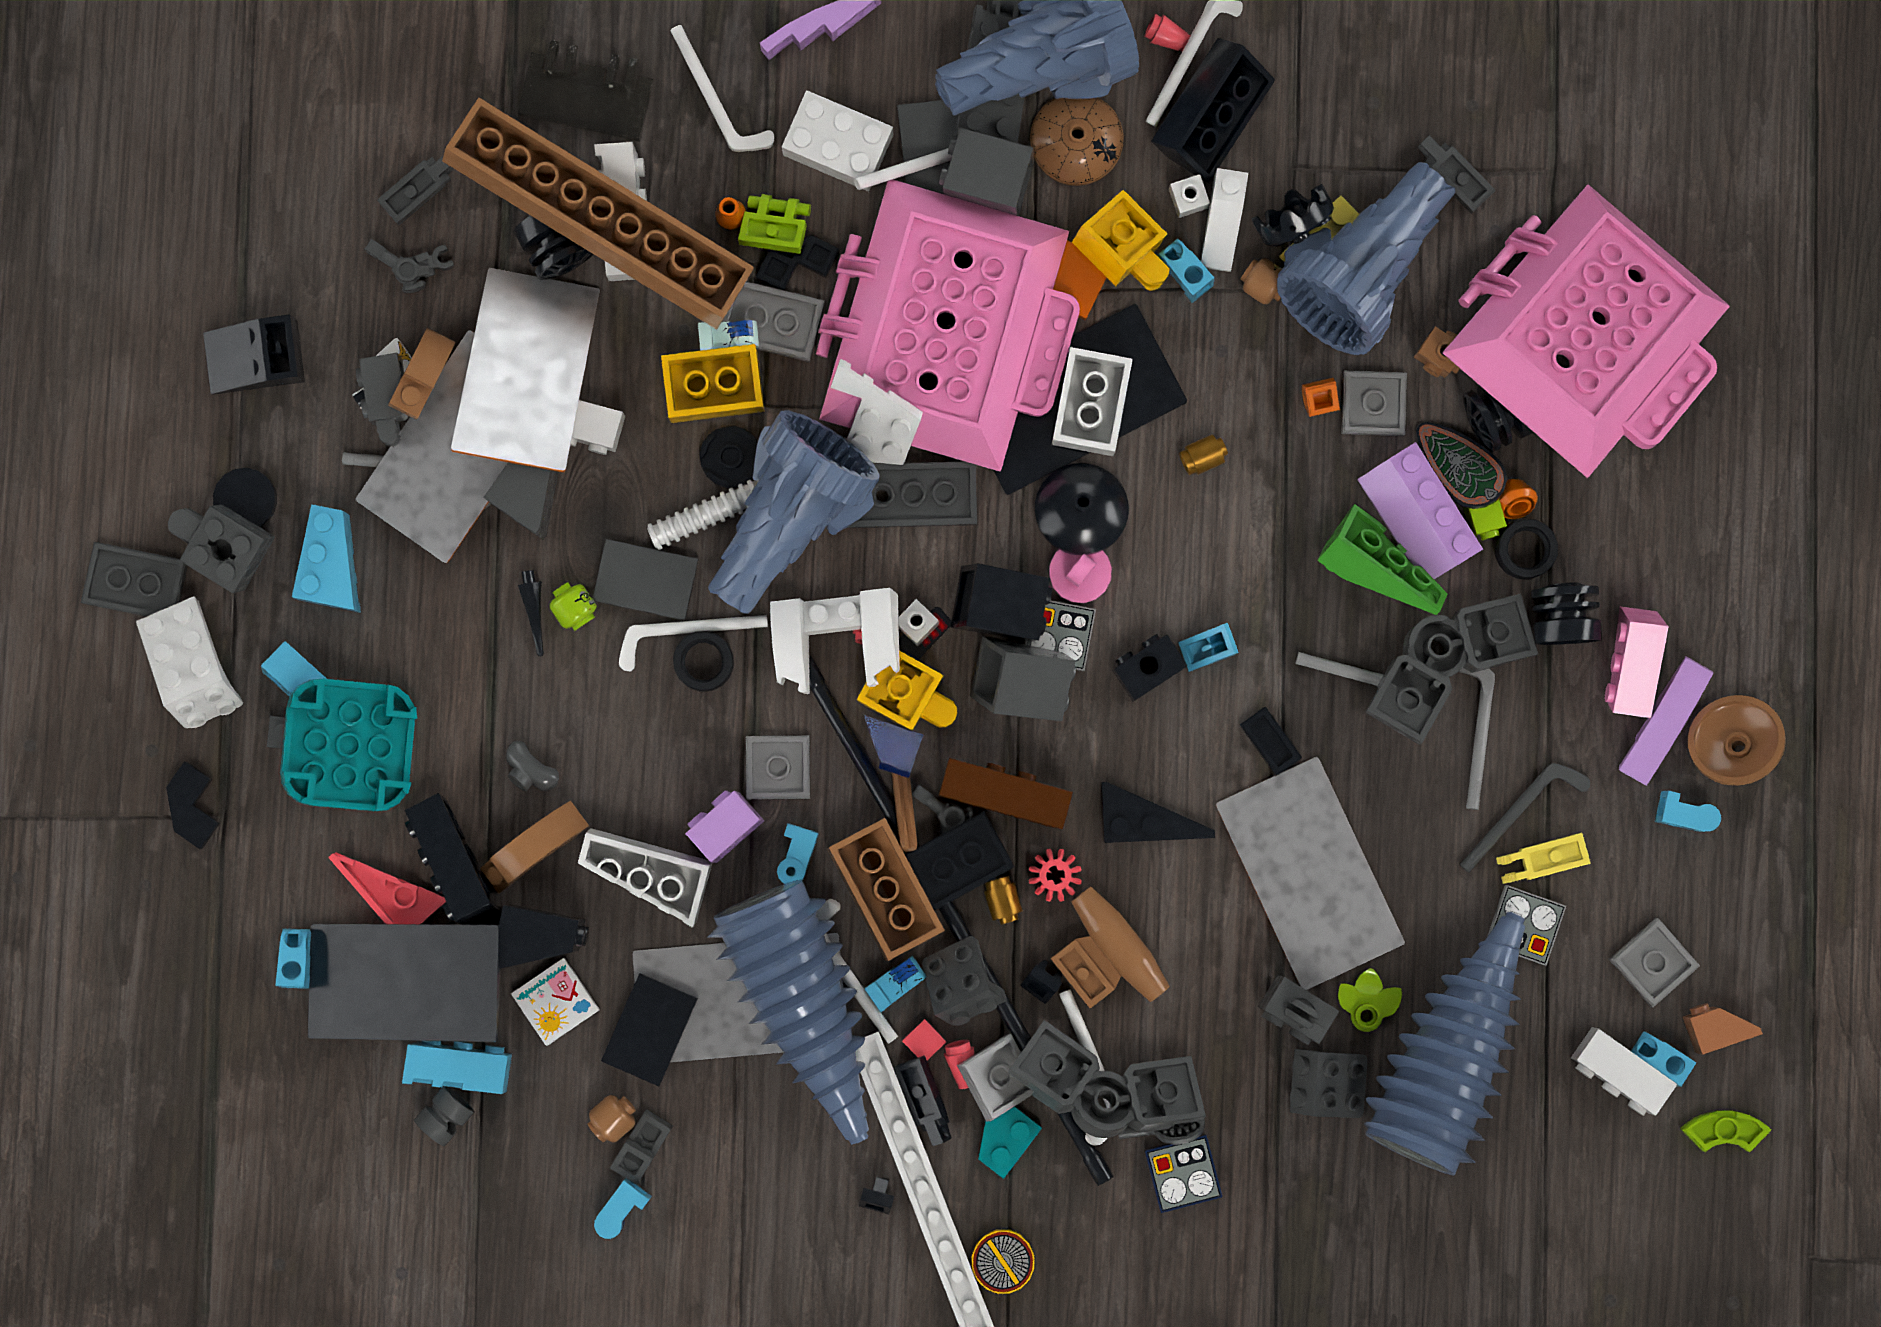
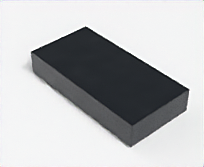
[1239,707,1302,776]

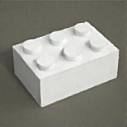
[782,90,893,192]
[1051,347,1132,456]

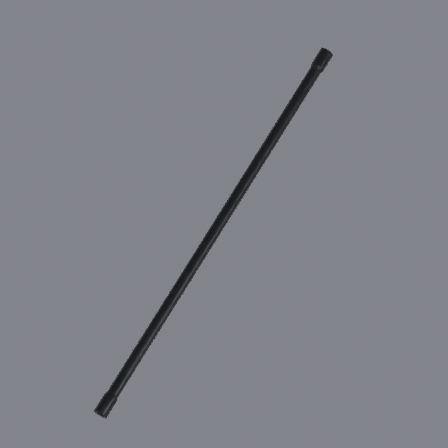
[809,655,1114,1186]

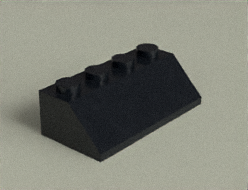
[1151,38,1275,183]

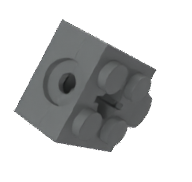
[168,504,275,593]
[1258,975,1339,1045]

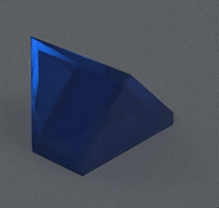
[863,715,923,778]

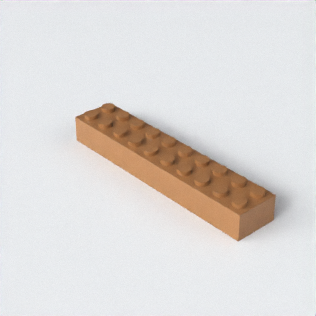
[442,97,754,330]

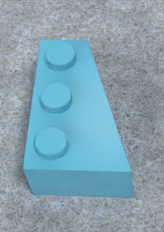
[292,505,361,613]
[402,1041,512,1094]

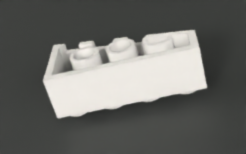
[594,142,647,281]
[578,828,712,927]

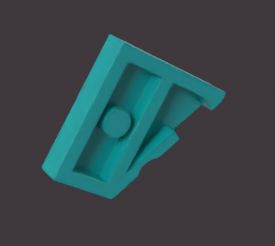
[978,1106,1042,1179]

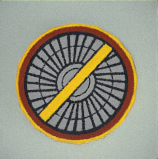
[972,1229,1034,1294]

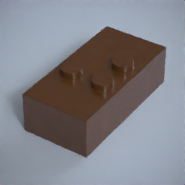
[939,758,1073,830]

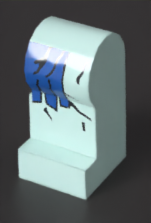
[698,320,759,351]

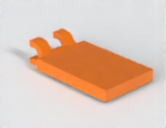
[1053,240,1107,321]

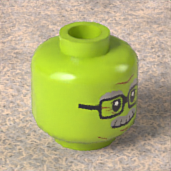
[549,582,597,631]

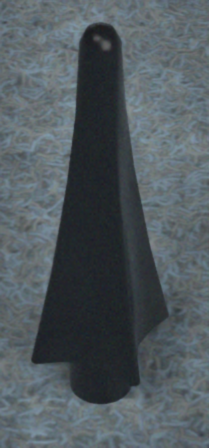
[518,570,544,657]

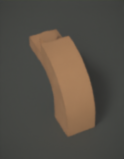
[388,328,456,420]
[480,801,589,894]

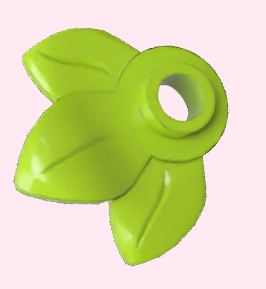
[1338,968,1402,1032]

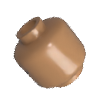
[1240,258,1282,305]
[587,1095,636,1142]

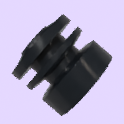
[513,215,594,280]
[1463,386,1534,453]
[1531,582,1602,645]

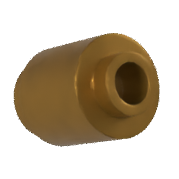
[1179,434,1228,475]
[984,876,1023,925]

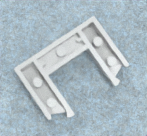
[770,588,900,694]

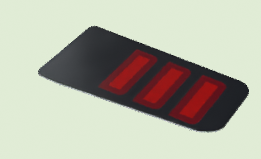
[899,607,951,661]

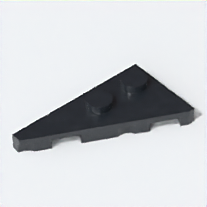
[1101,782,1215,843]

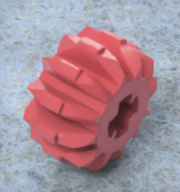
[1028,849,1081,902]

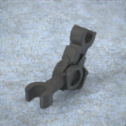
[365,239,454,293]
[912,785,975,834]

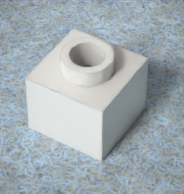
[1169,174,1210,218]
[899,599,939,647]

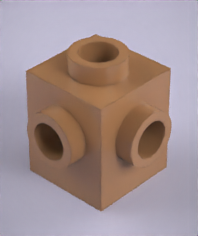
[1413,326,1460,378]

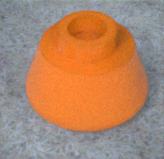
[1499,479,1538,519]

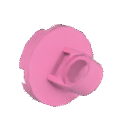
[1049,550,1112,603]

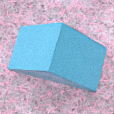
[1178,623,1239,672]

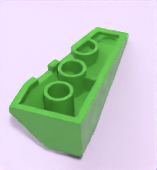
[1317,504,1448,615]

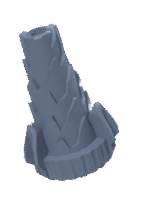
[935,0,1139,116]
[1277,162,1455,355]
[708,410,880,614]

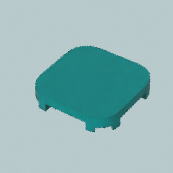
[280,678,417,811]

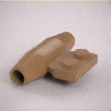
[1051,886,1170,1008]

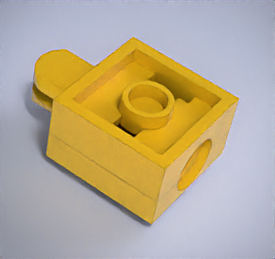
[1072,190,1170,291]
[857,651,957,732]

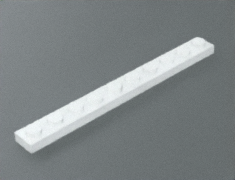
[856,1031,994,1327]

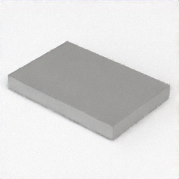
[723,281,825,362]

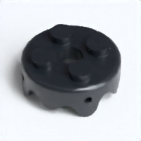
[1252,184,1334,247]

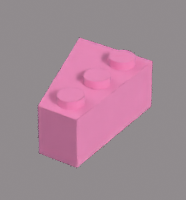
[1605,606,1669,718]

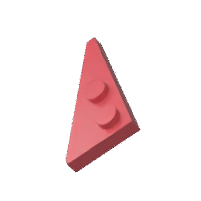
[328,852,447,925]

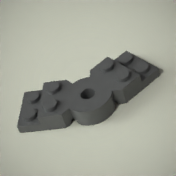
[1365,594,1538,745]
[1008,1020,1206,1138]

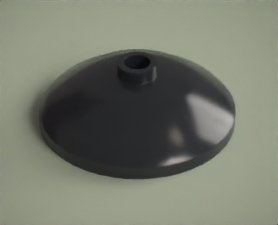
[1035,463,1129,555]

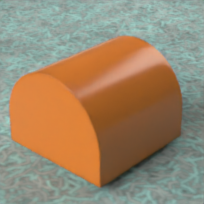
[1302,378,1340,417]

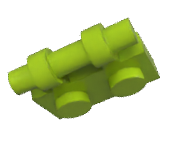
[738,194,811,254]

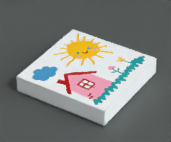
[511,957,600,1046]

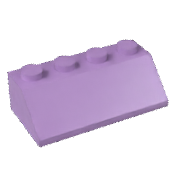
[1357,442,1483,579]

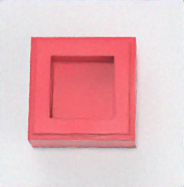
[902,1019,947,1061]

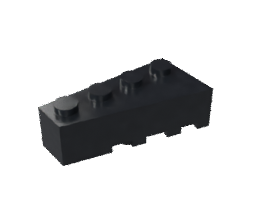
[405,793,502,925]

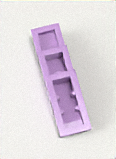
[760,0,881,60]
[1619,656,1713,786]

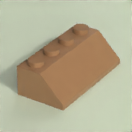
[827,818,945,961]

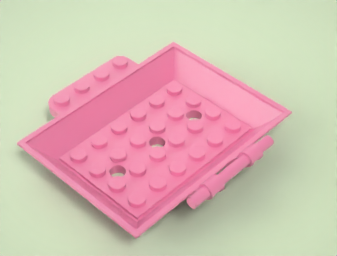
[816,179,1080,472]
[1443,185,1730,478]

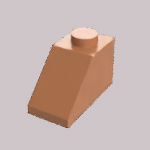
[1683,1003,1763,1055]

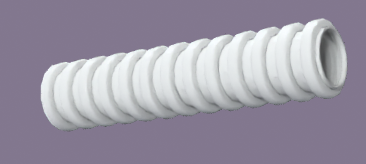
[647,480,758,550]

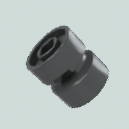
[414,1086,475,1146]

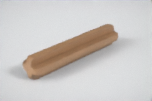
[891,760,917,852]

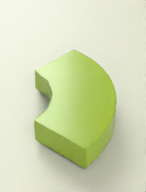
[1680,1110,1771,1152]

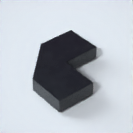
[756,235,840,291]
[166,761,220,849]

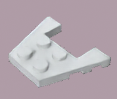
[831,359,923,465]

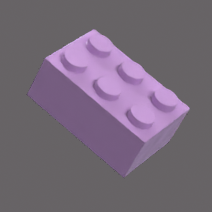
[685,791,764,863]

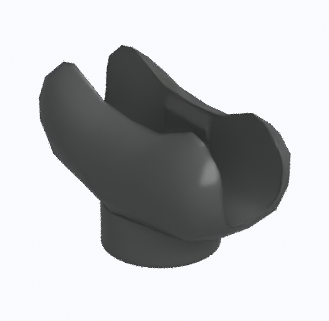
[506,741,559,792]

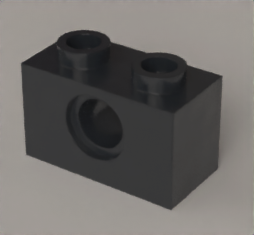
[1112,634,1187,702]

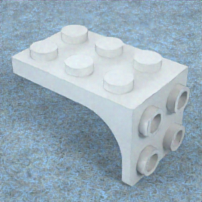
[136,596,243,728]

